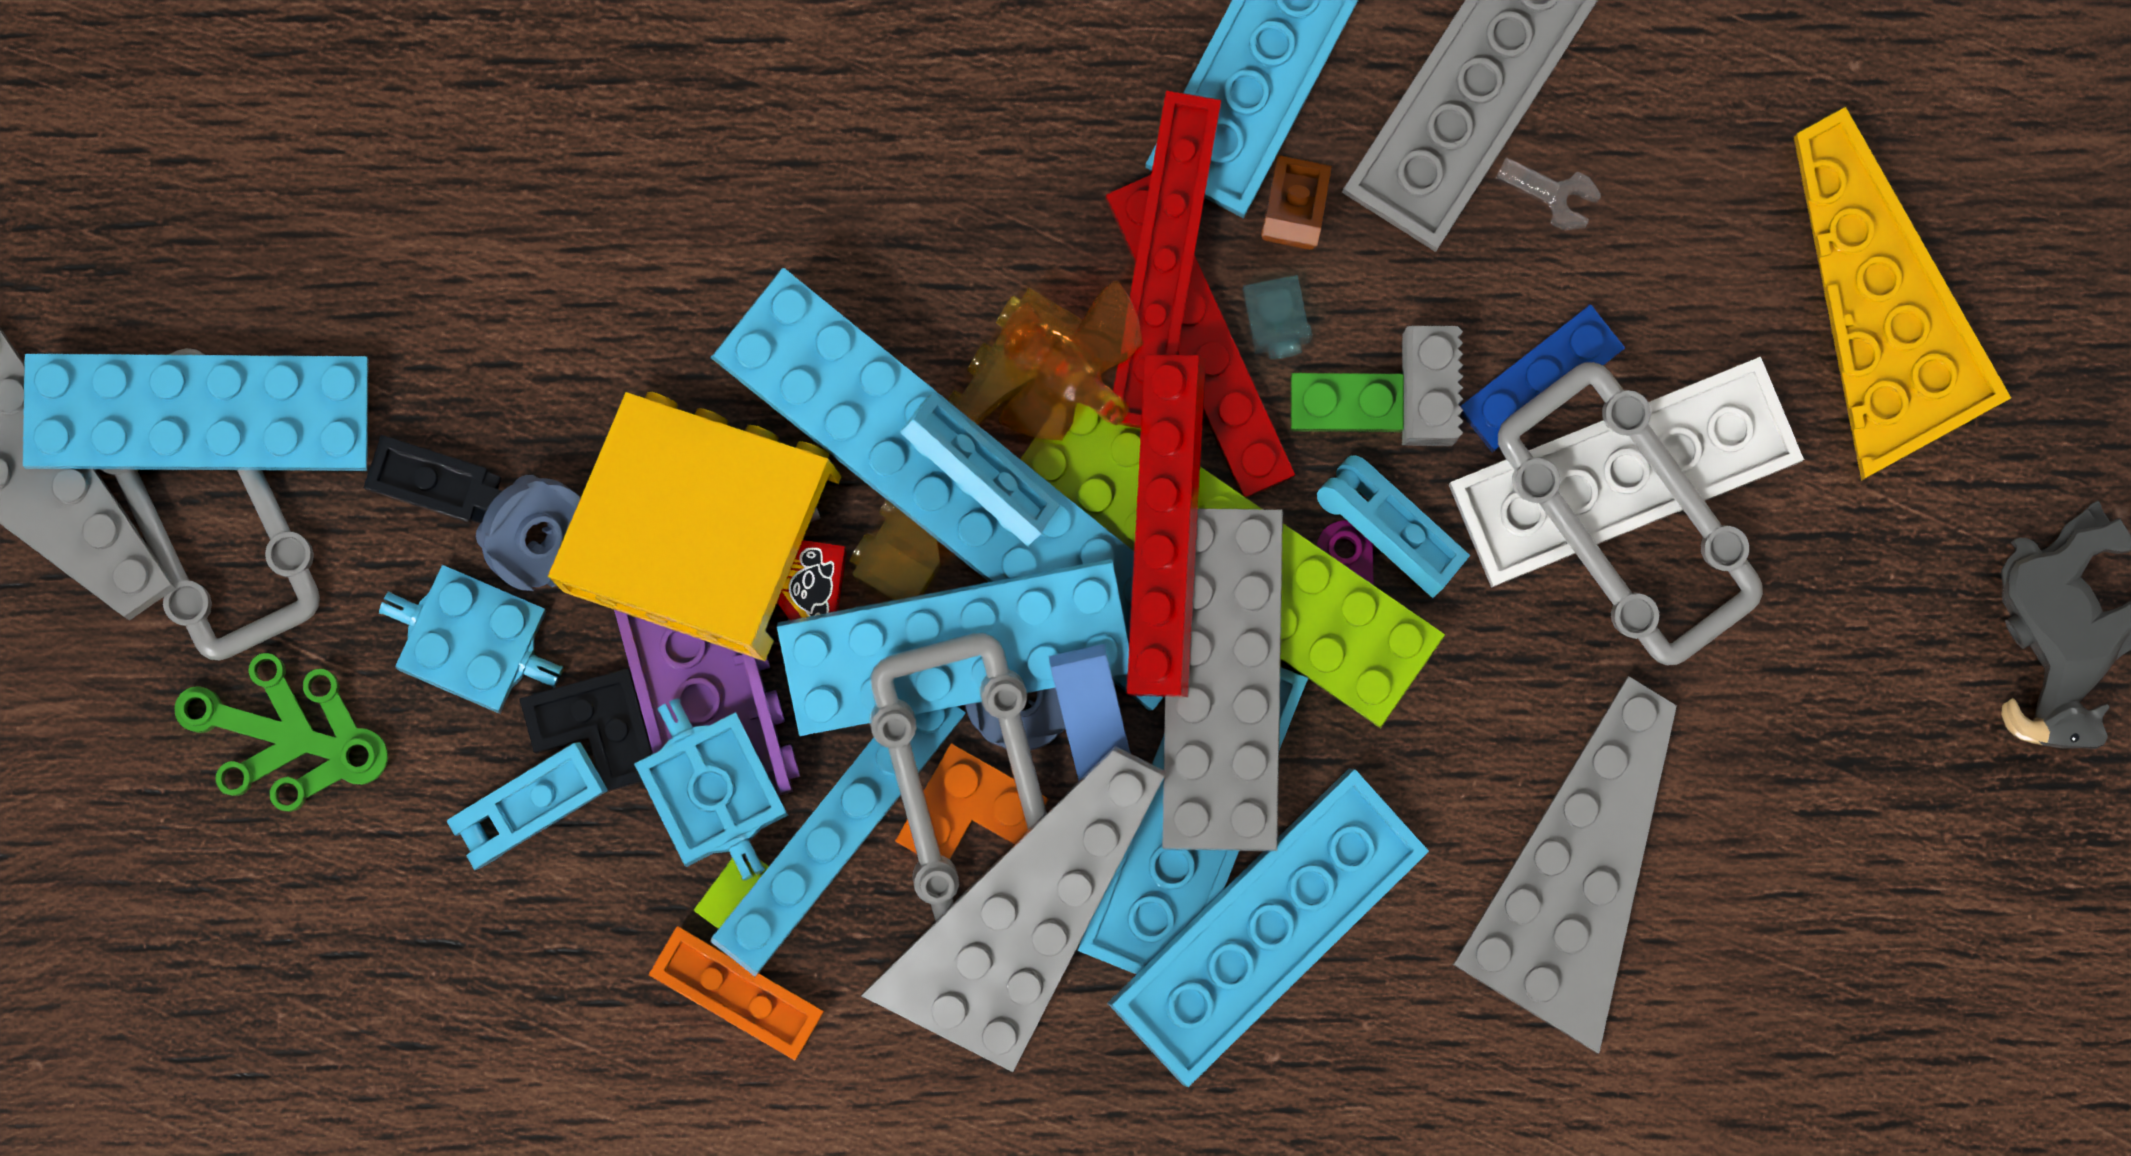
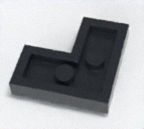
[519,668,653,793]

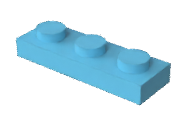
[901,392,1060,546]

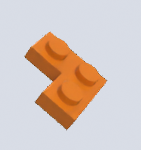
[895,743,1049,860]

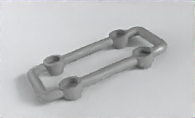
[101,348,320,661]
[1498,362,1763,665]
[870,633,1047,922]

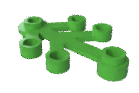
[175,653,388,812]

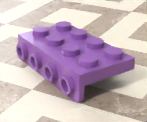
[614,610,800,796]

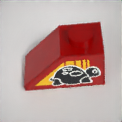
[777,540,847,620]

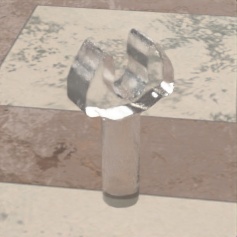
[1496,157,1601,230]

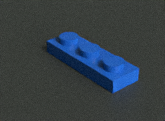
[1460,304,1625,453]

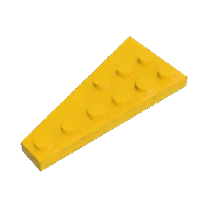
[1794,107,2011,481]

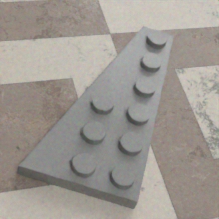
[861,746,1166,1072]

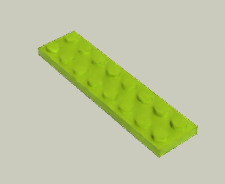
[1020,381,1445,729]

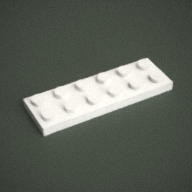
[1449,357,1804,588]

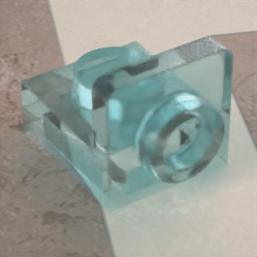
[1242,275,1312,360]

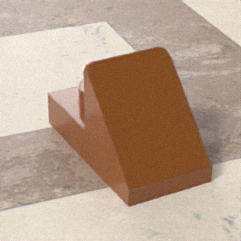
[1261,155,1332,250]

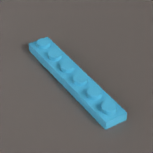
[710,706,966,977]

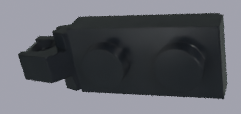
[363,435,502,524]

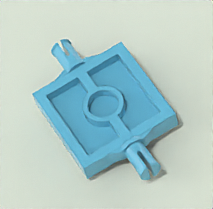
[379,565,564,714]
[634,698,788,881]

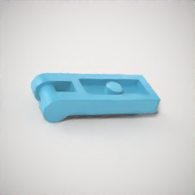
[1317,455,1470,598]
[447,742,608,870]

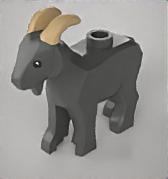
[2001,500,2131,749]

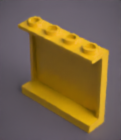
[548,392,841,661]

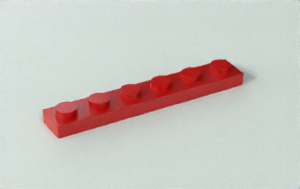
[1108,91,1221,428]
[1105,175,1295,498]
[1127,355,1206,697]

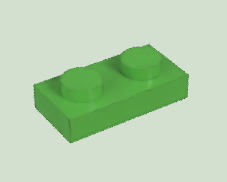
[1290,373,1403,432]

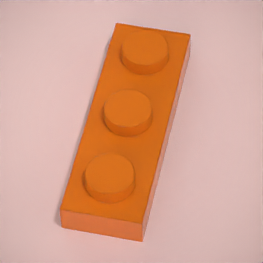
[648,926,825,1061]

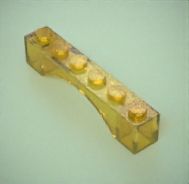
[850,288,1086,601]

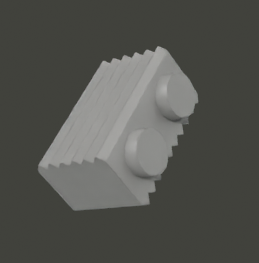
[1402,326,1463,446]

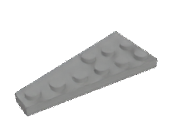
[0,327,176,621]
[1452,676,1677,1054]

